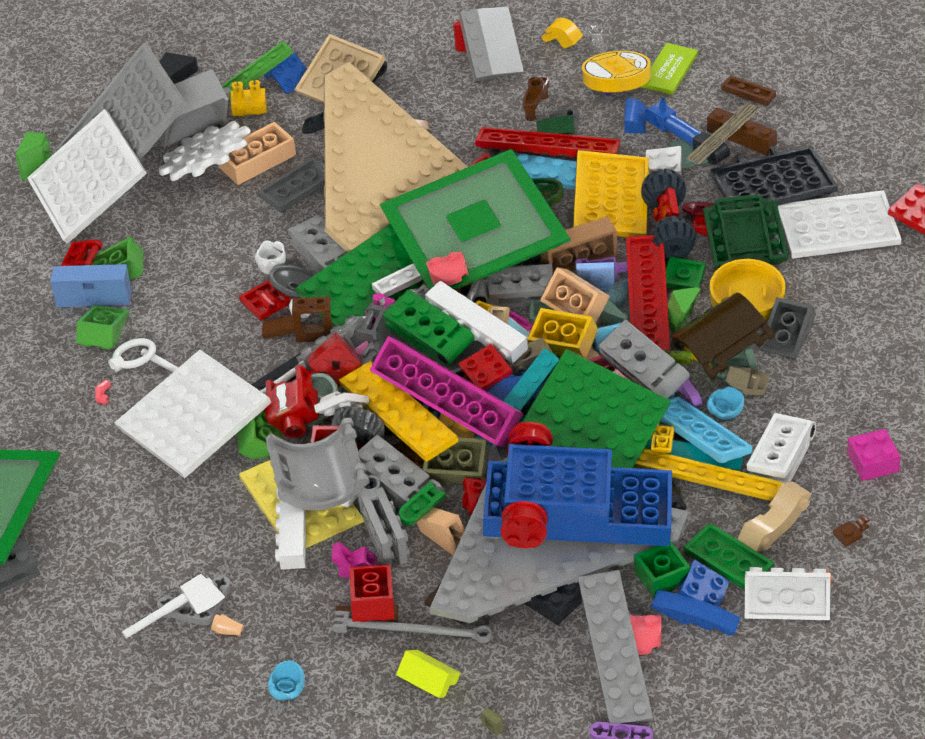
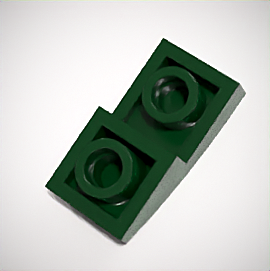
[536,115,575,135]

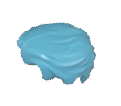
[707,386,744,420]
[268,660,305,701]

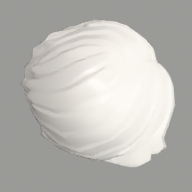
[255,241,286,275]

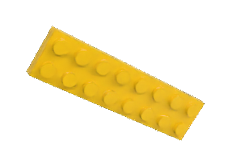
[339,361,459,462]

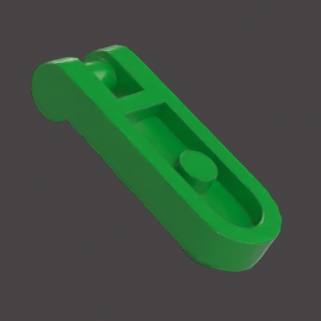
[398,482,447,526]

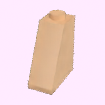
[417,507,465,555]

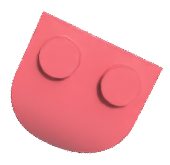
[426,252,468,285]
[630,615,662,655]

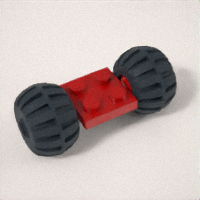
[641,168,696,260]

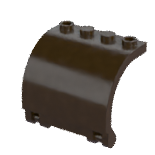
[672,292,775,380]

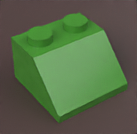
[15,132,52,180]

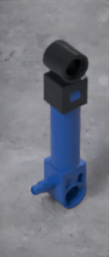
[644,98,730,165]

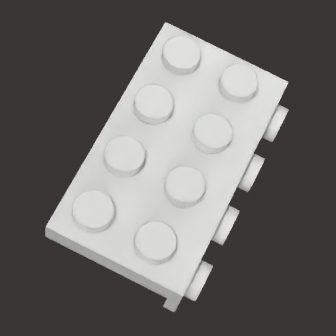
[745,567,831,620]

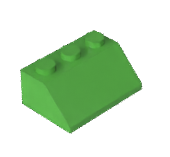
[237,410,283,459]

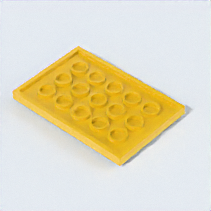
[573,150,649,237]

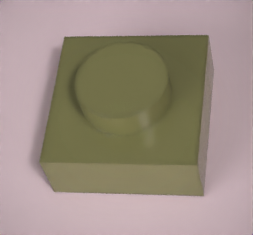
[481,708,504,736]

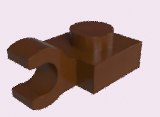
[833,515,870,547]

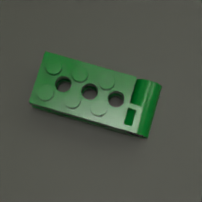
[383,289,475,366]

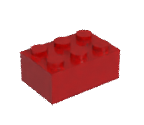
[349,564,395,622]

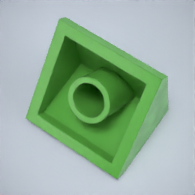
[667,287,700,334]

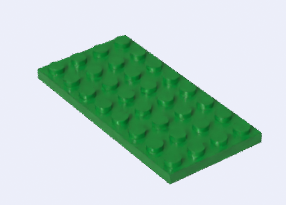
[296,224,424,328]

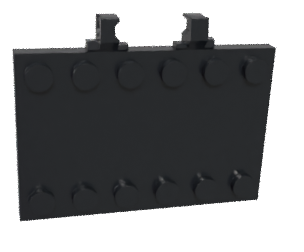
[710,145,838,206]

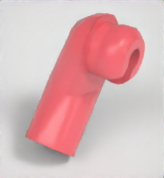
[95,380,111,405]

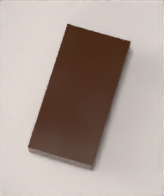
[262,315,295,339]

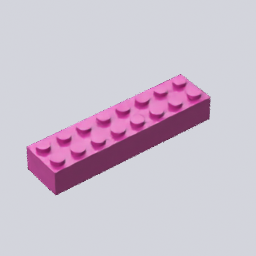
[370,336,524,448]

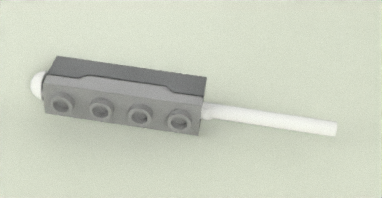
[260,315,372,394]

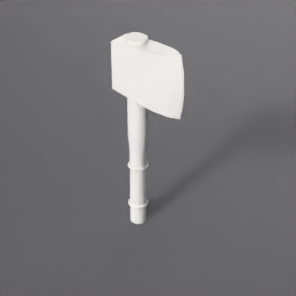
[122,574,225,639]

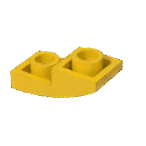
[651,426,674,453]

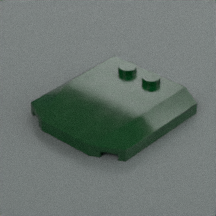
[703,194,788,270]

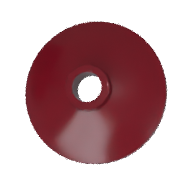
[682,202,713,218]

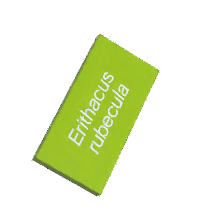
[641,43,698,95]

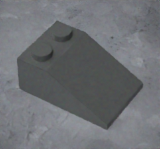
[759,297,816,359]

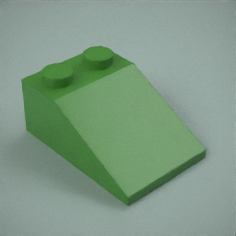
[92,237,143,280]
[76,305,130,349]

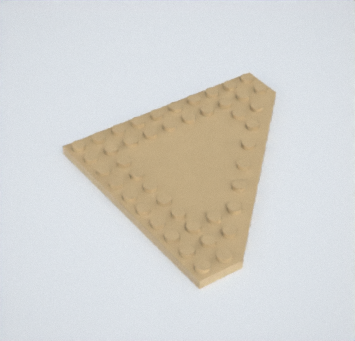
[323,62,468,253]

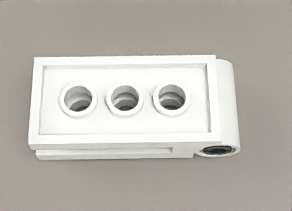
[747,413,816,483]

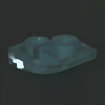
[604,278,629,307]

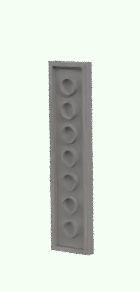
[578,570,653,725]

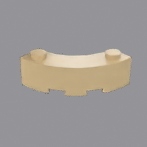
[737,481,812,552]

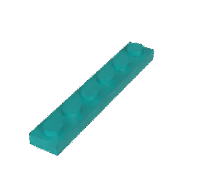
[474,348,560,447]

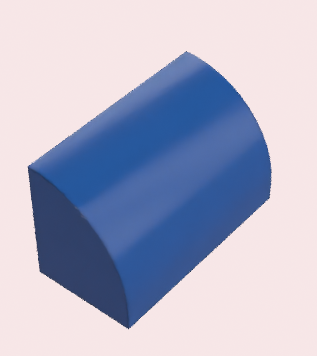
[624,98,647,133]

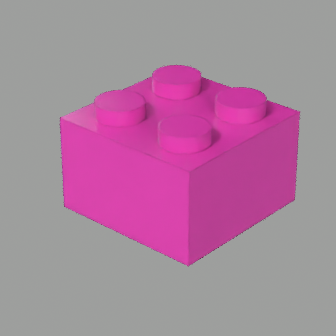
[847,429,901,481]

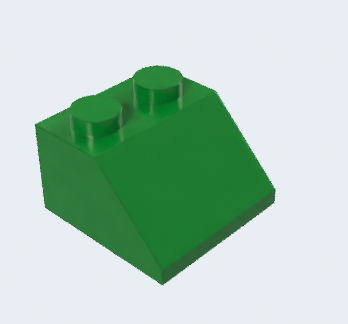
[634,540,690,598]

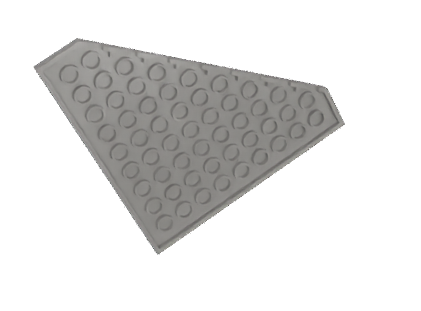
[430,484,688,623]

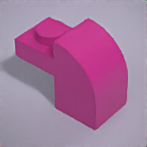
[332,542,378,578]

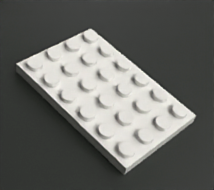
[778,190,901,259]

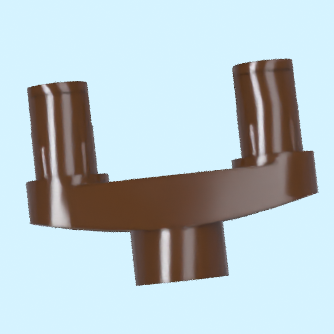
[523,76,549,121]

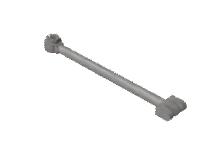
[332,611,492,643]

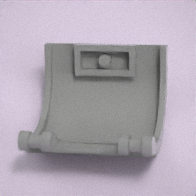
[265,418,369,510]

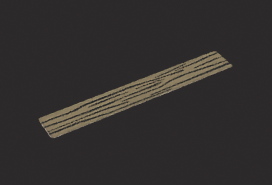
[687,103,760,164]

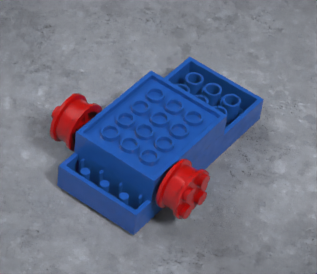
[483,422,672,549]

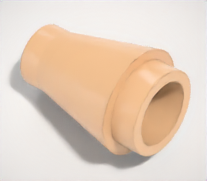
[211,614,244,637]

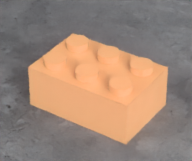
[540,267,610,323]

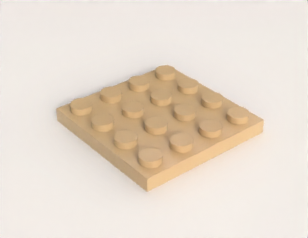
[295,34,386,104]

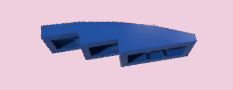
[651,590,741,636]

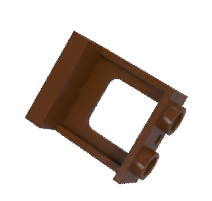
[292,297,333,342]

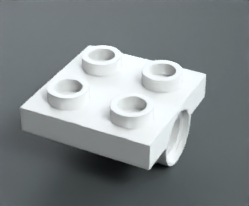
[314,391,370,416]

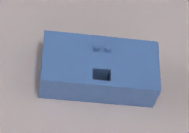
[51,264,132,307]

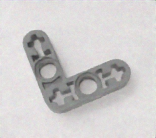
[157,576,231,626]

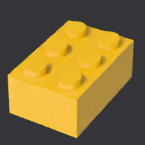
[527,308,598,359]

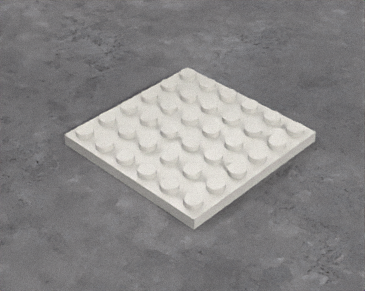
[27,109,147,243]
[114,350,272,478]

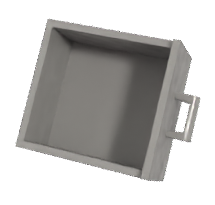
[159,69,230,147]

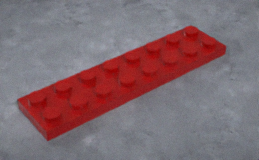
[475,127,620,157]
[626,235,671,356]

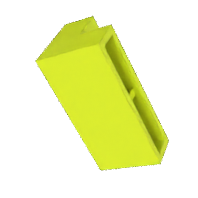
[396,650,461,698]

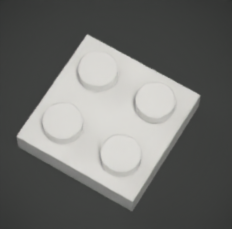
[646,146,682,176]

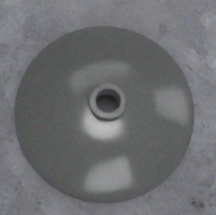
[269,265,315,298]

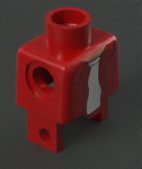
[264,365,319,438]

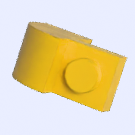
[541,18,583,48]

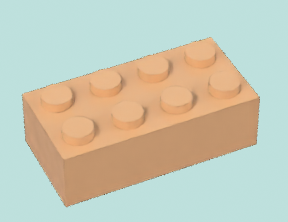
[218,122,296,185]

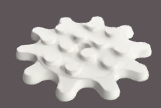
[159,121,251,181]

